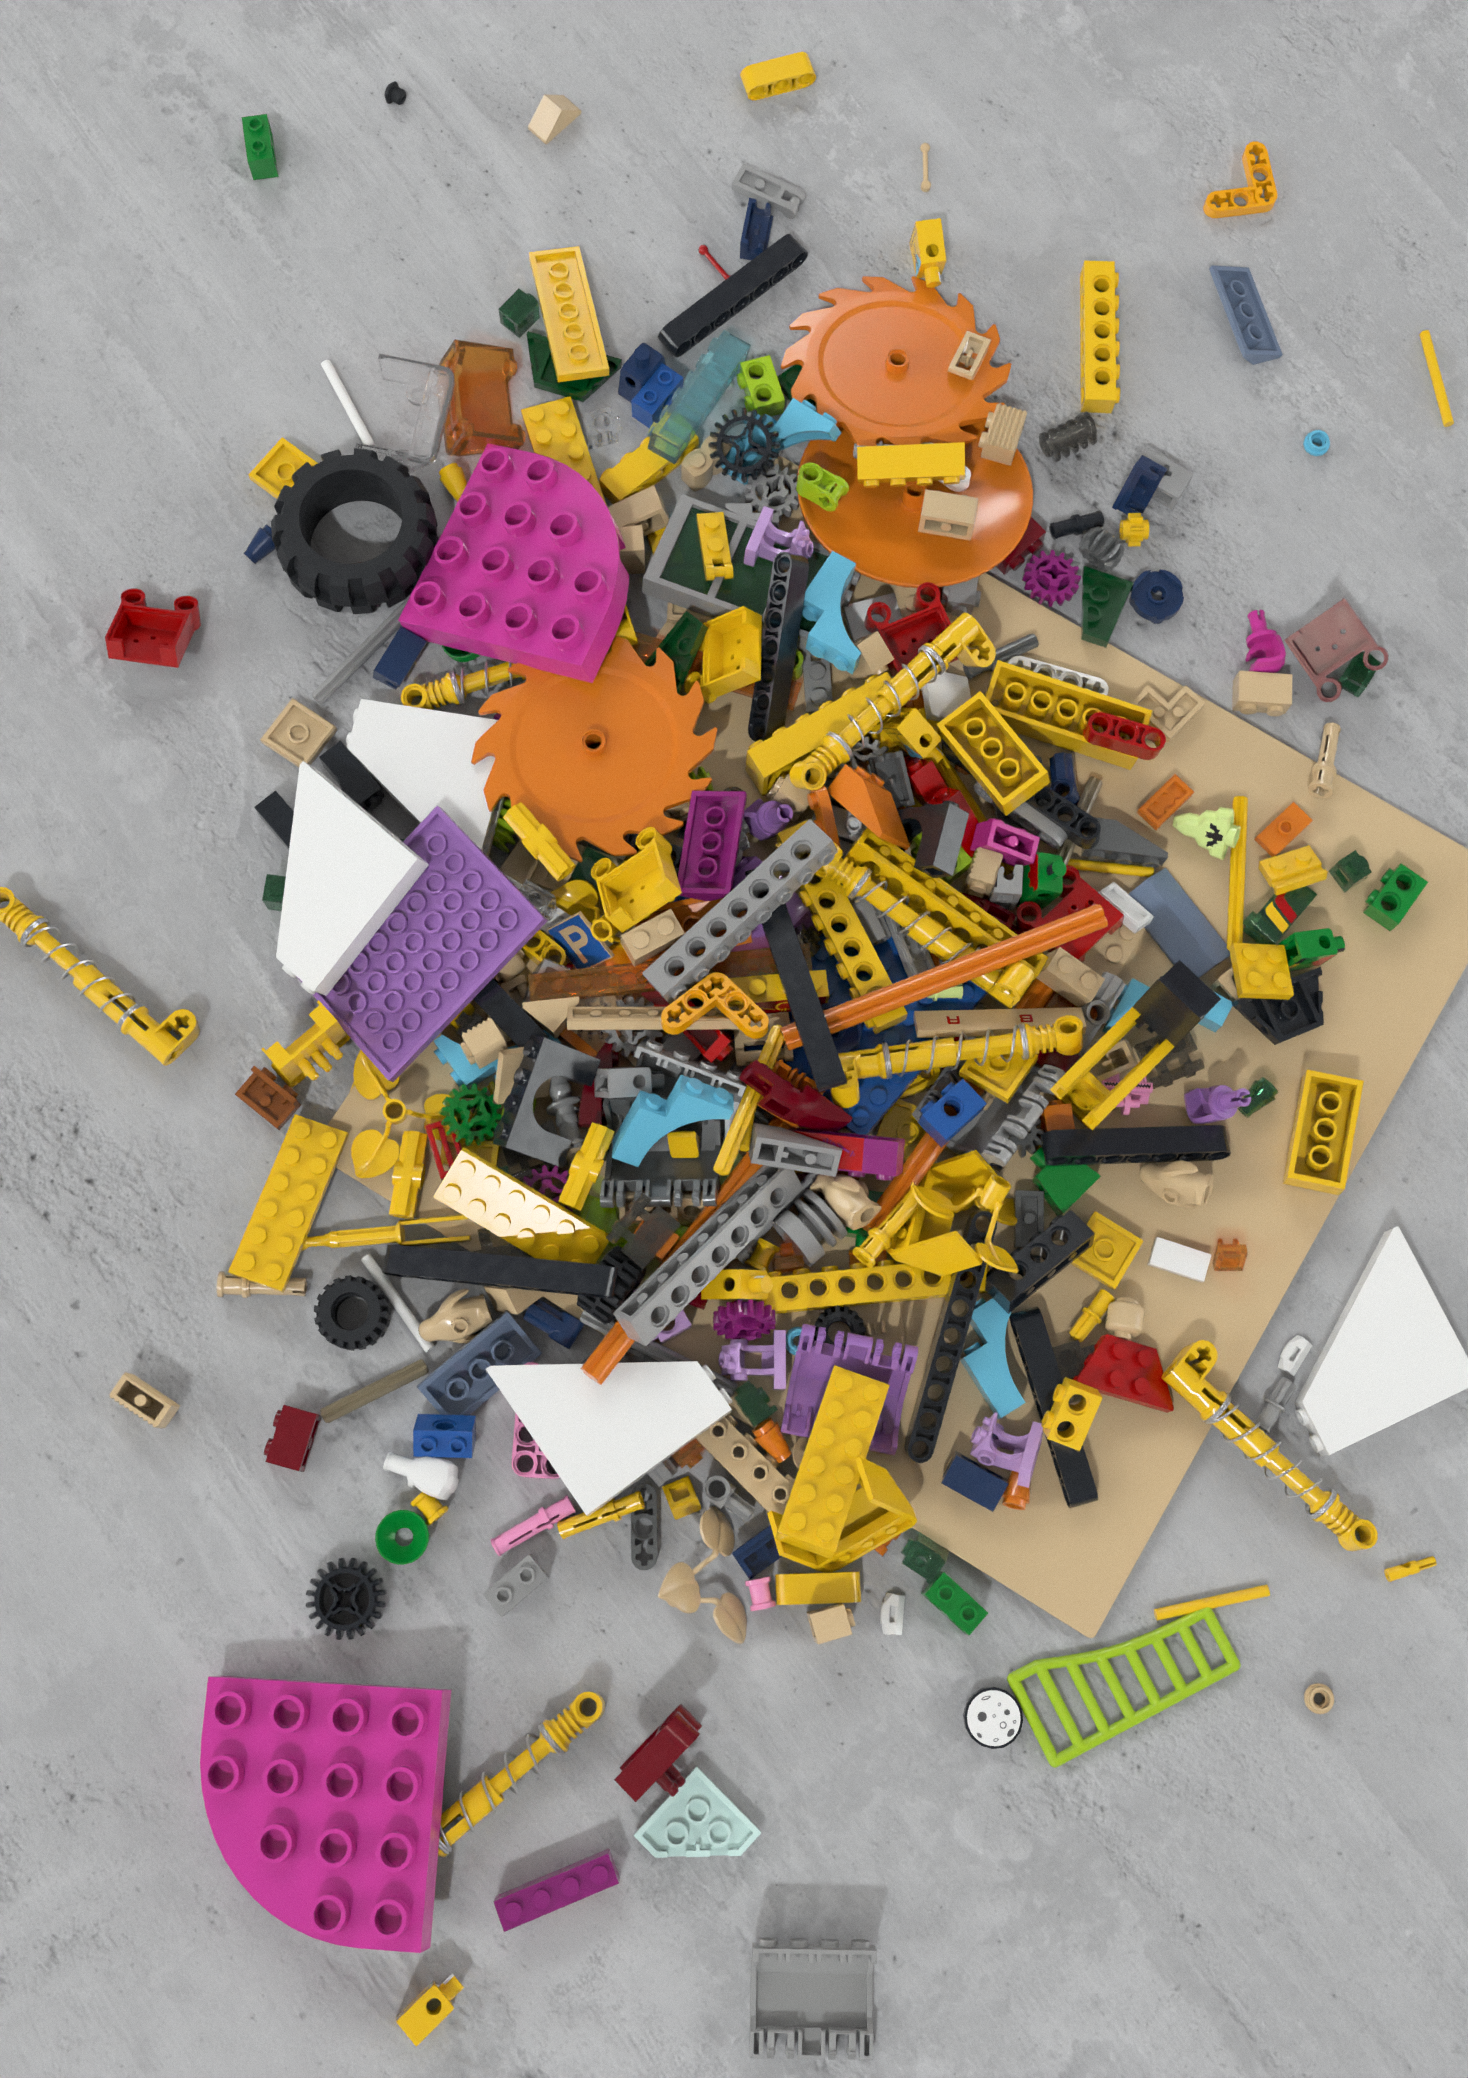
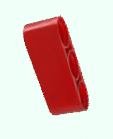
[1083,712,1166,760]

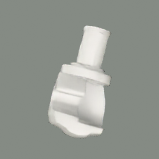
[383,1452,459,1500]

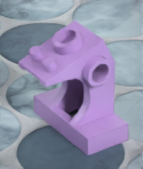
[744,506,813,567]
[718,1330,786,1390]
[970,1412,1043,1488]

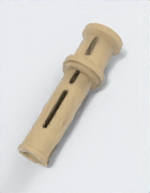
[1308,723,1341,799]
[217,1271,307,1298]

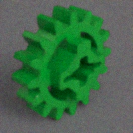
[439,1083,502,1146]

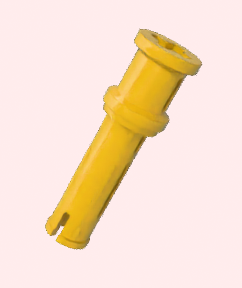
[852,1189,920,1268]

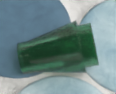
[1237,1077,1278,1118]

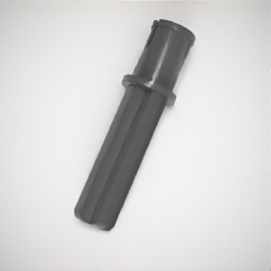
[963,634,1039,679]

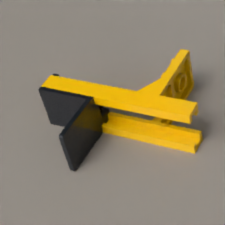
[1050,960,1221,1130]

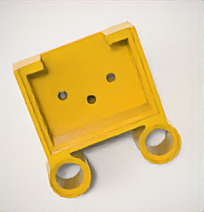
[684,606,762,704]
[591,827,682,933]
[261,1000,350,1088]

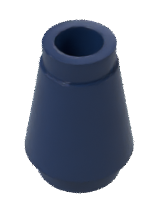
[244,524,276,564]

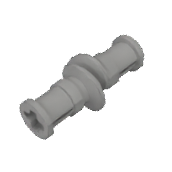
[546,1076,584,1149]

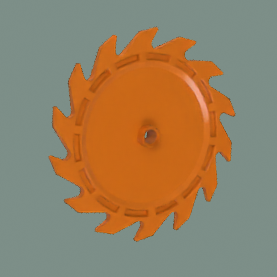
[781,276,1012,446]
[471,636,718,862]

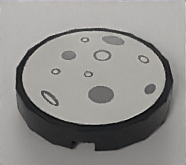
[963,1687,1023,1749]

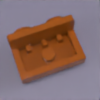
[235,1066,301,1131]

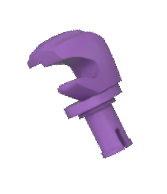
[743,799,793,841]
[1184,1085,1251,1124]

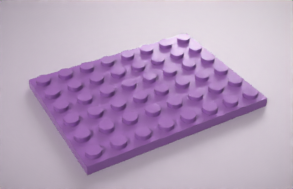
[296,806,548,1082]

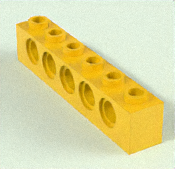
[1080,260,1120,414]

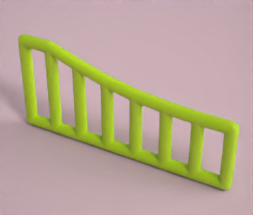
[1007,1607,1241,1768]

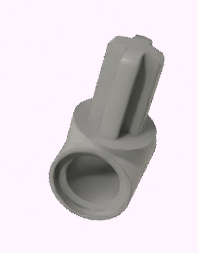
[704,1476,755,1521]

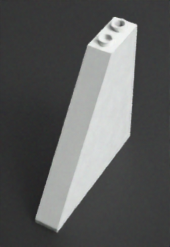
[346,699,505,857]
[276,761,429,996]
[1294,1226,1468,1456]
[486,1361,733,1516]

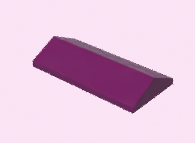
[678,791,747,901]

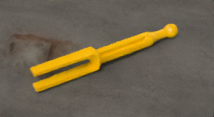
[301,1214,471,1251]

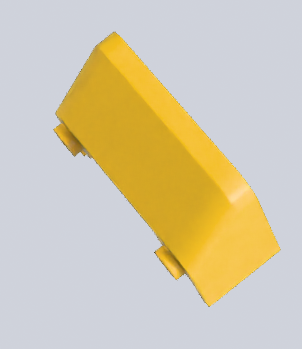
[887,1150,997,1276]
[767,1457,917,1573]

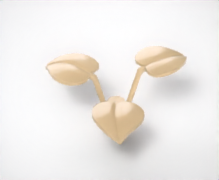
[658,1506,747,1644]

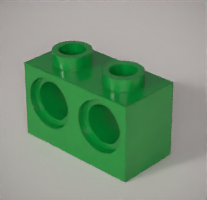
[242,114,279,180]
[1363,863,1428,931]
[921,1571,988,1636]

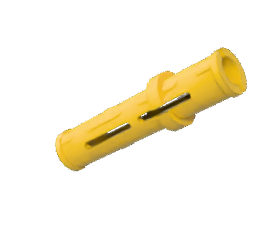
[557,1490,645,1540]

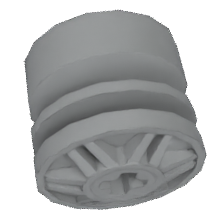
[772,1189,847,1267]

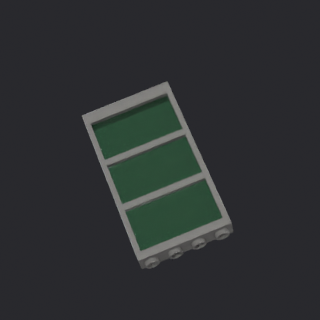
[642,494,861,654]

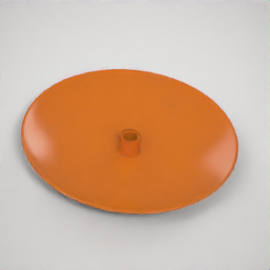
[797,421,1033,588]

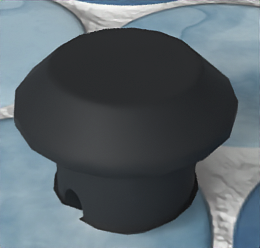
[384,81,406,105]

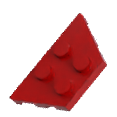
[1072,1334,1174,1413]

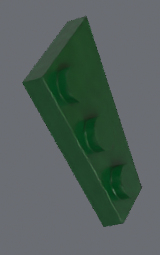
[1081,566,1133,648]
[645,610,708,694]

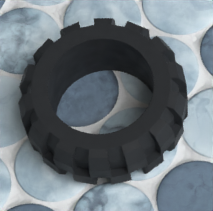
[271,448,439,614]

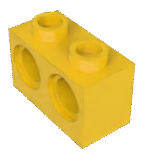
[1041,1377,1103,1451]

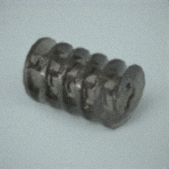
[1039,412,1097,462]

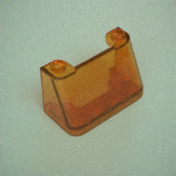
[438,339,526,457]

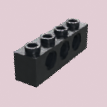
[985,1210,1095,1314]

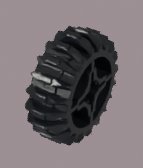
[708,408,780,483]
[306,1558,387,1640]

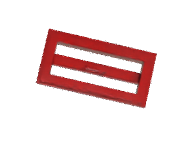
[425,1120,462,1181]

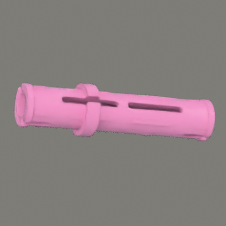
[490,1495,576,1556]

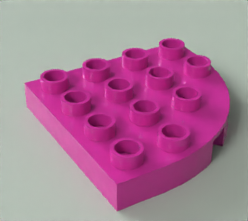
[398,444,629,683]
[200,1676,452,1953]

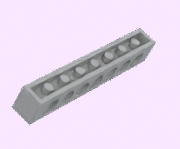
[642,819,838,1004]
[613,1165,803,1346]

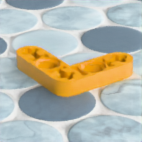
[1203,141,1277,218]
[661,972,769,1039]

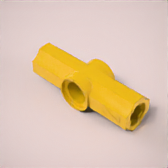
[503,802,576,881]
[558,1122,615,1211]
[389,1130,428,1219]

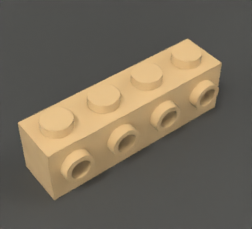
[695,1414,795,1514]

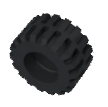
[577,1245,647,1325]
[314,1275,391,1351]

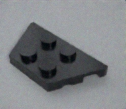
[1232,967,1324,1045]

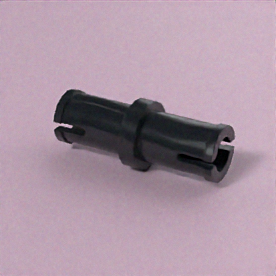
[1049,510,1104,540]

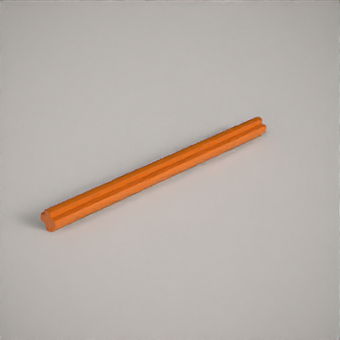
[780,904,1108,1051]
[862,978,1055,1232]
[580,1116,799,1385]

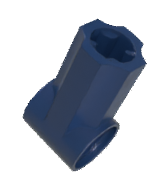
[1049,752,1080,806]
[523,1299,585,1349]

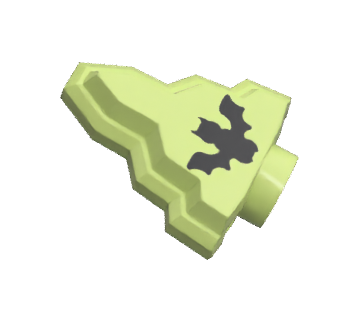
[1173,807,1241,860]

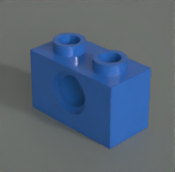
[631,363,683,431]
[918,1079,987,1148]
[413,1414,476,1458]

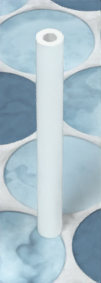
[321,360,375,450]
[361,1254,435,1353]

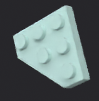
[634,1766,761,1858]

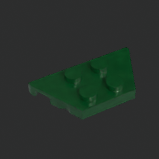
[526,331,622,402]

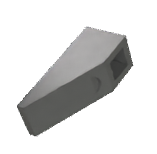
[1081,817,1168,868]

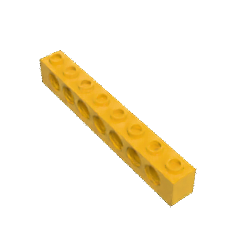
[775,820,908,1035]
[844,828,1048,979]
[761,1260,990,1314]

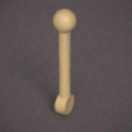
[920,143,931,192]

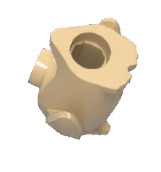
[1140,1160,1214,1209]
[810,1173,882,1230]
[418,1289,493,1343]

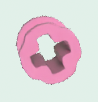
[745,1576,776,1611]

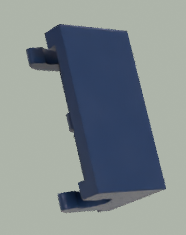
[740,198,773,260]
[1112,455,1167,515]
[373,626,427,690]
[941,1451,1008,1512]
[732,1525,782,1580]

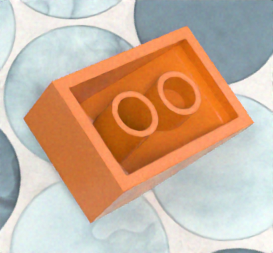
[827,764,910,850]

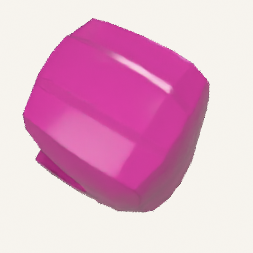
[1245,610,1286,673]

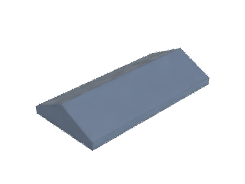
[1209,265,1283,365]
[1129,868,1230,978]
[417,1310,542,1415]

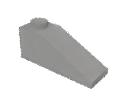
[748,1123,842,1177]

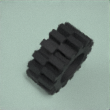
[814,1306,866,1347]

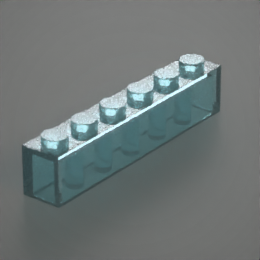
[647,330,751,464]

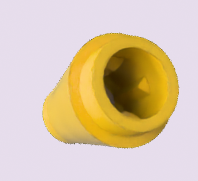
[439,463,467,502]

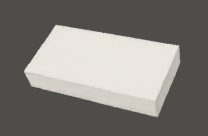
[1098,882,1154,934]
[1148,1237,1212,1282]

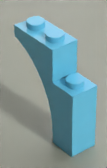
[721,398,841,485]
[802,551,861,675]
[1102,978,1233,1033]
[433,1030,561,1090]
[612,1075,734,1167]
[960,1298,1026,1419]

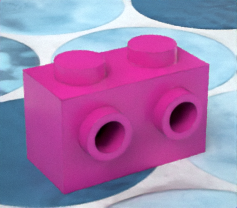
[970,818,1040,867]

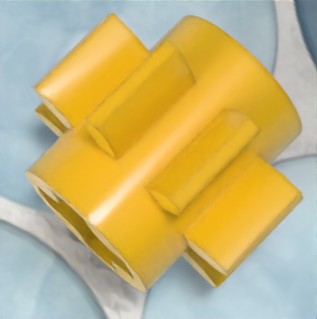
[1119,513,1149,547]

